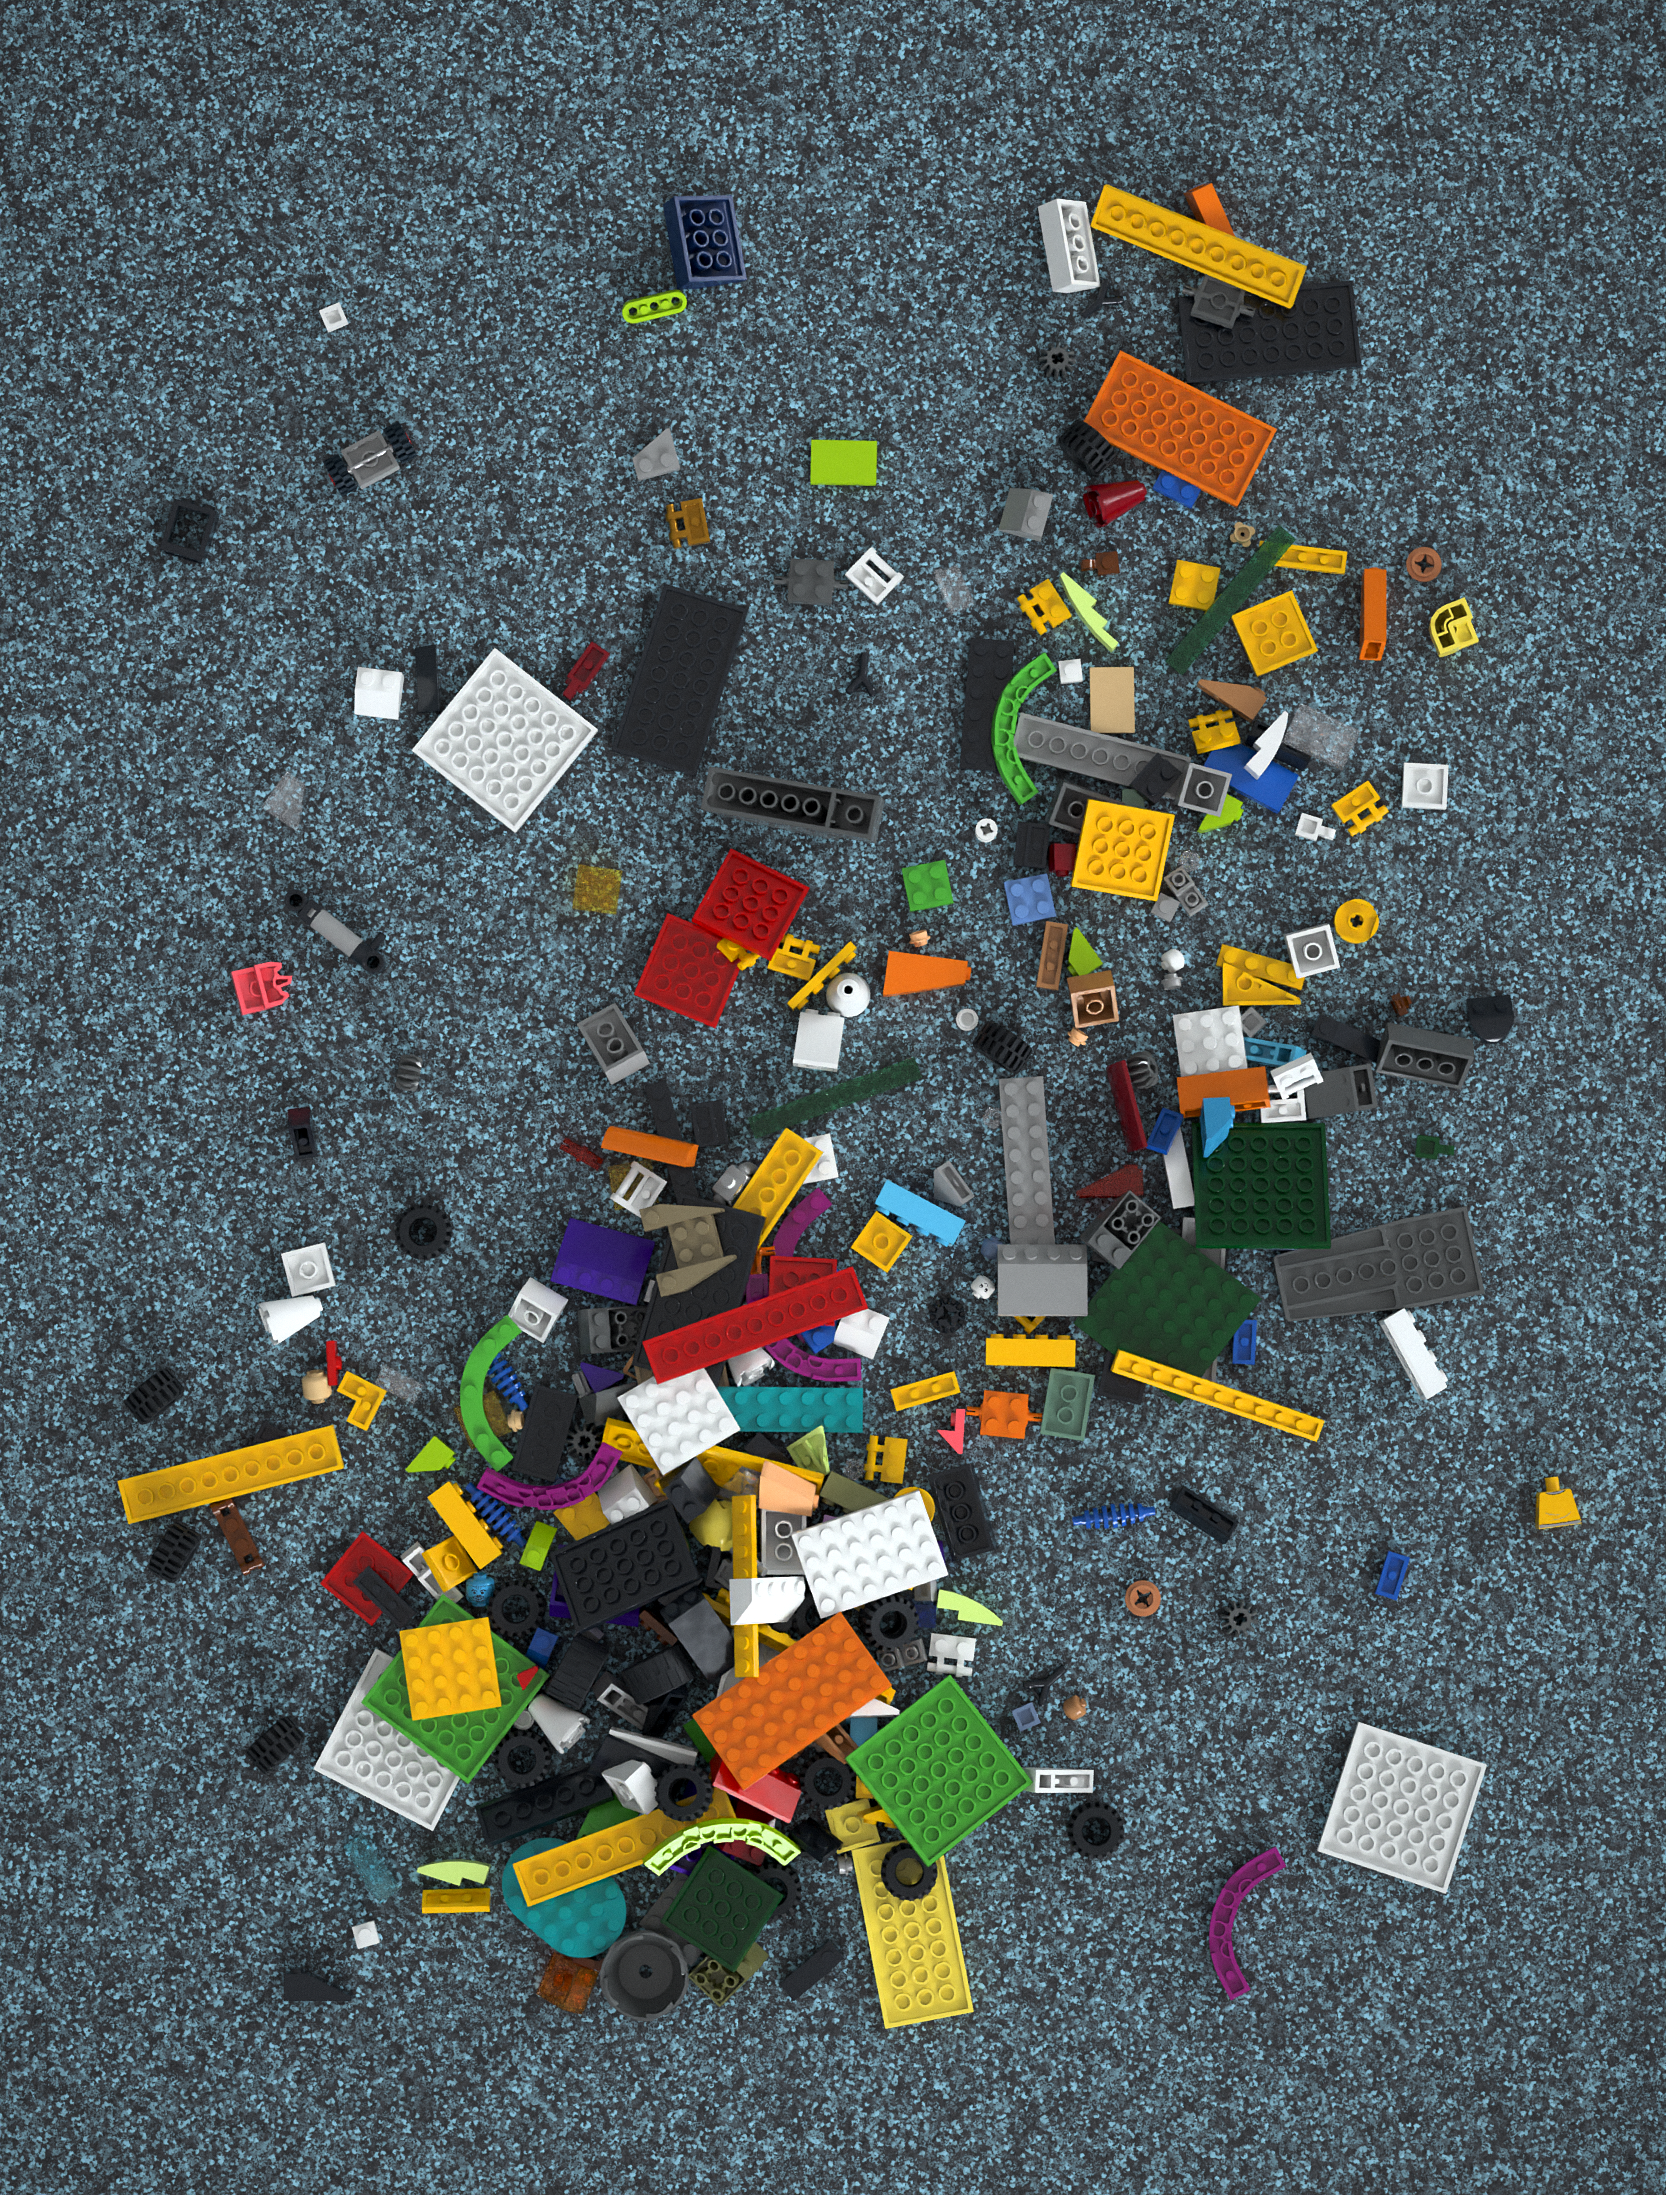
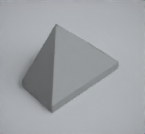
[934,1161,975,1207]

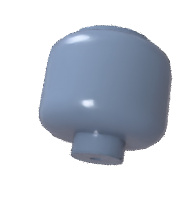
[980,1236,1004,1260]

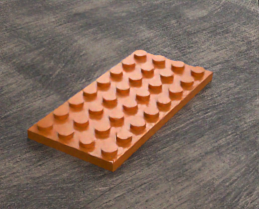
[1084,350,1277,508]
[692,1612,892,1791]

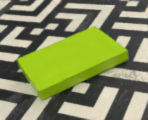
[810,440,877,486]

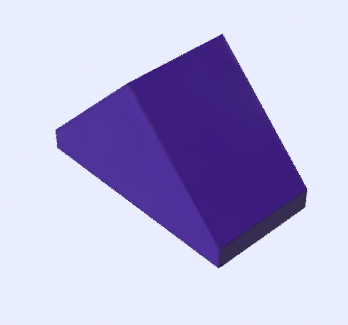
[580,1362,625,1393]

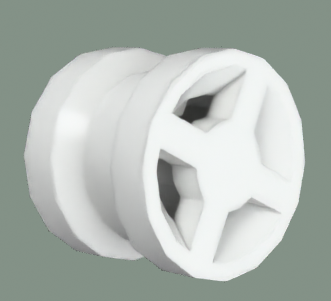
[975,818,998,843]

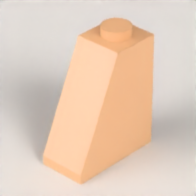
[759,1461,820,1517]

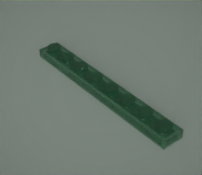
[1165,525,1296,675]
[748,1057,922,1139]

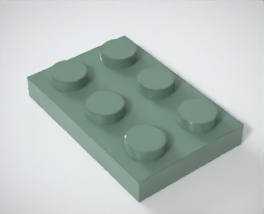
[1040,1368,1095,1441]

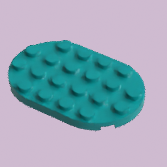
[502,1838,626,1958]

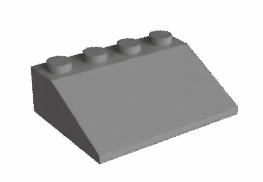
[997,1244,1088,1316]

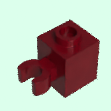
[1048,843,1076,877]

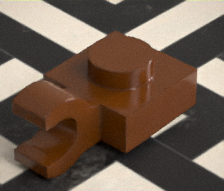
[1080,551,1120,576]
[1388,993,1412,1018]
[572,1957,605,1972]

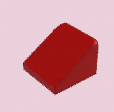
[516,1665,540,1690]

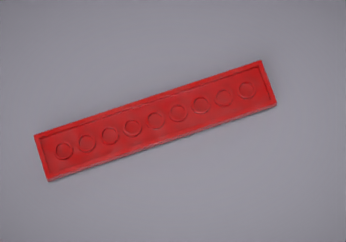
[642,1266,868,1385]

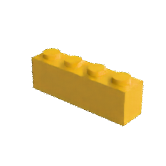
[985,1334,1076,1367]
[427,1481,504,1569]

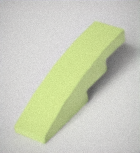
[1059,572,1118,653]

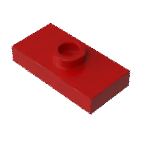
[326,1341,342,1386]

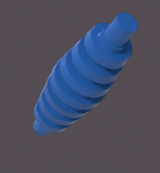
[476,1340,529,1411]
[465,1482,527,1548]
[1072,1503,1155,1529]

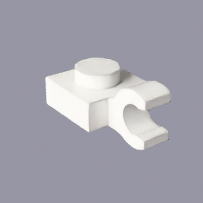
[1295,813,1336,841]

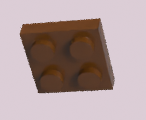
[638,1608,678,1646]

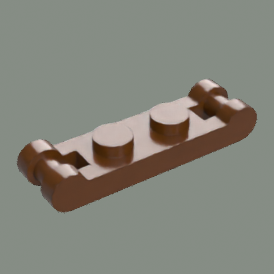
[210,1498,265,1576]

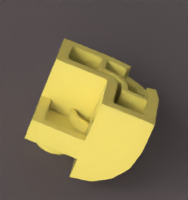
[1429,597,1479,657]
[689,1499,733,1551]

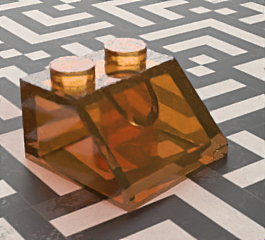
[536,1952,599,2015]

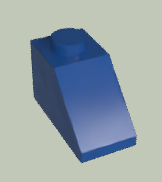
[525,1626,560,1670]

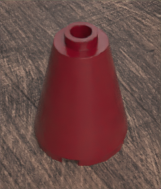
[1083,480,1147,528]

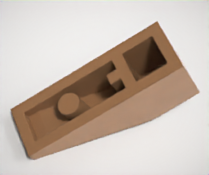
[1196,679,1267,723]
[814,1724,858,1764]

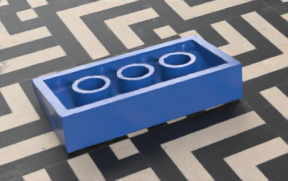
[1204,744,1299,814]

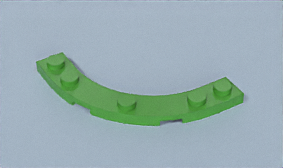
[991,652,1057,805]
[460,1314,522,1472]

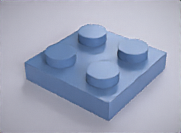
[1004,873,1056,926]

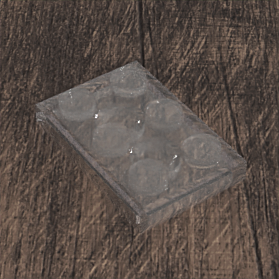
[1282,703,1360,770]

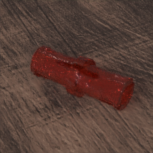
[559,1137,605,1171]

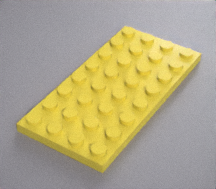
[851,1839,974,2029]

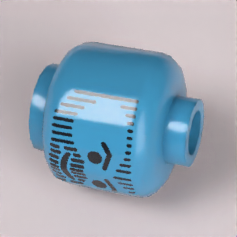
[466,1572,495,1607]

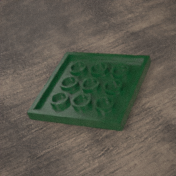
[660,1845,784,1972]

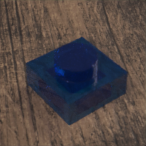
[914,1604,937,1628]

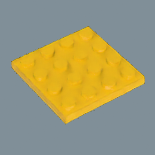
[1070,799,1175,901]
[399,1617,502,1721]

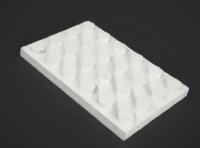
[791,1490,948,1619]

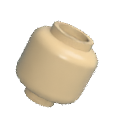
[302,1369,332,1404]

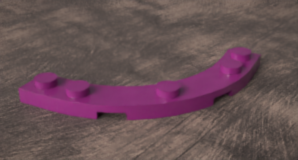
[769,1188,832,1344]
[746,1273,862,1382]
[476,1442,623,1510]
[1209,1846,1287,2000]

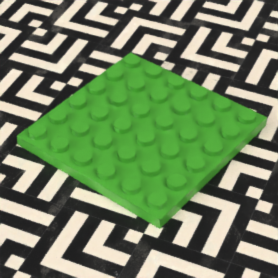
[361,1594,550,1784]
[844,1675,1033,1867]

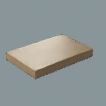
[1089,667,1135,734]

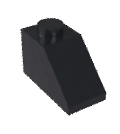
[288,1106,318,1160]

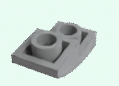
[1164,866,1208,917]
[876,1638,928,1672]

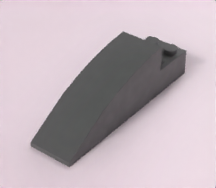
[701,766,885,844]

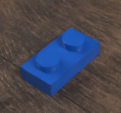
[1152,470,1201,509]
[1146,1108,1183,1155]
[1232,1320,1257,1365]
[1375,1551,1410,1600]

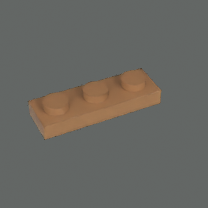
[1036,921,1068,991]

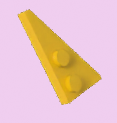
[1222,962,1301,1006]

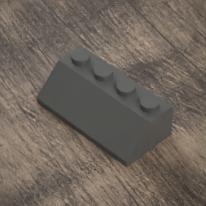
[1375,1023,1475,1089]

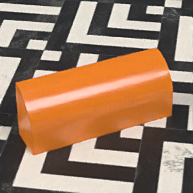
[1177,1066,1271,1118]
[601,1126,699,1167]

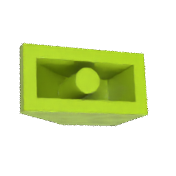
[1197,794,1244,833]
[1067,927,1103,977]
[405,1435,456,1473]
[519,1521,558,1571]

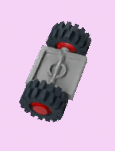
[323,421,417,497]

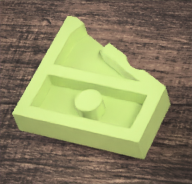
[786,1425,830,1476]

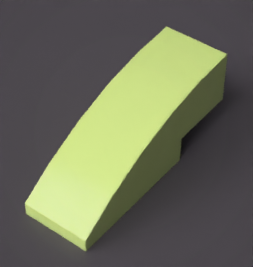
[936,1589,1003,1626]
[417,1859,491,1886]

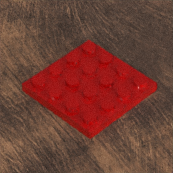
[691,848,810,961]
[633,913,748,1029]

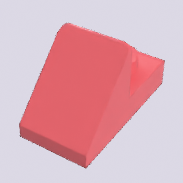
[937,1409,965,1454]

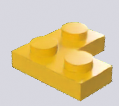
[337,1371,387,1431]

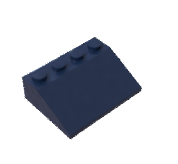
[663,195,747,290]

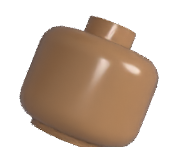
[1063,1695,1087,1720]

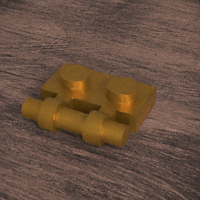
[665,498,710,549]

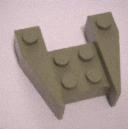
[639,1204,737,1297]

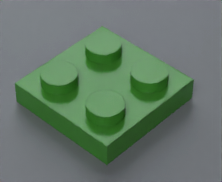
[901,860,954,912]

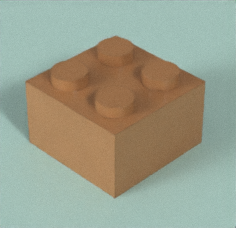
[1067,970,1119,1029]

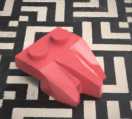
[230,962,292,1016]

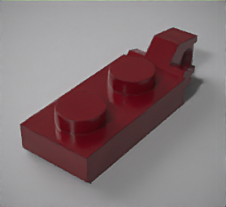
[563,641,610,701]

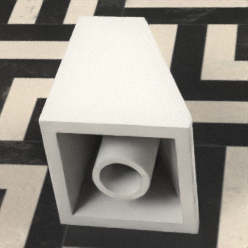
[793,1009,844,1072]

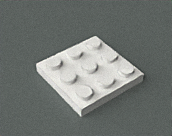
[1173,1006,1248,1077]

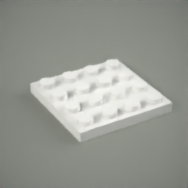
[617,1368,740,1476]

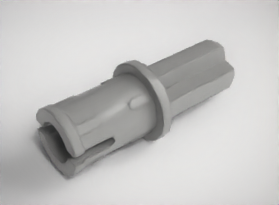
[572,1371,594,1398]

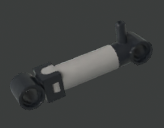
[284,889,386,975]

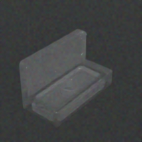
[933,565,974,615]
[374,1364,424,1404]

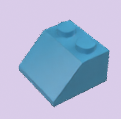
[1200,1097,1235,1158]

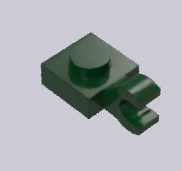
[1414,1135,1455,1160]

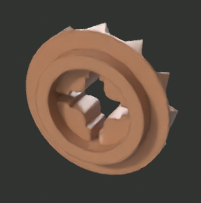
[1406,547,1442,582]
[1125,1580,1161,1616]

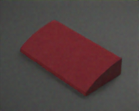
[1106,1060,1148,1153]

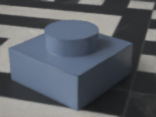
[1011,1702,1041,1732]

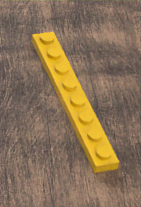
[732,1495,759,1678]

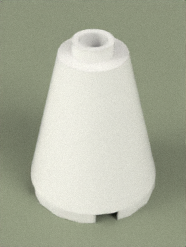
[826,973,870,1017]
[258,1295,323,1345]
[727,1348,775,1387]
[528,1693,590,1754]

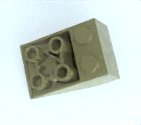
[688,1942,769,2007]

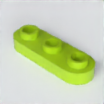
[622,289,687,323]

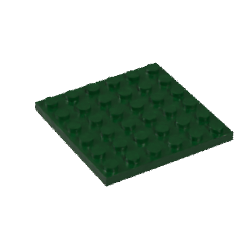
[1191,1123,1331,1249]
[1073,1221,1262,1405]

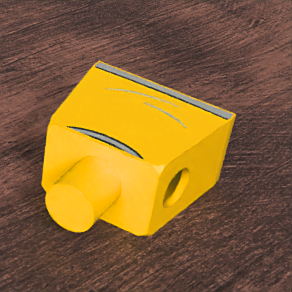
[1535,1476,1581,1529]

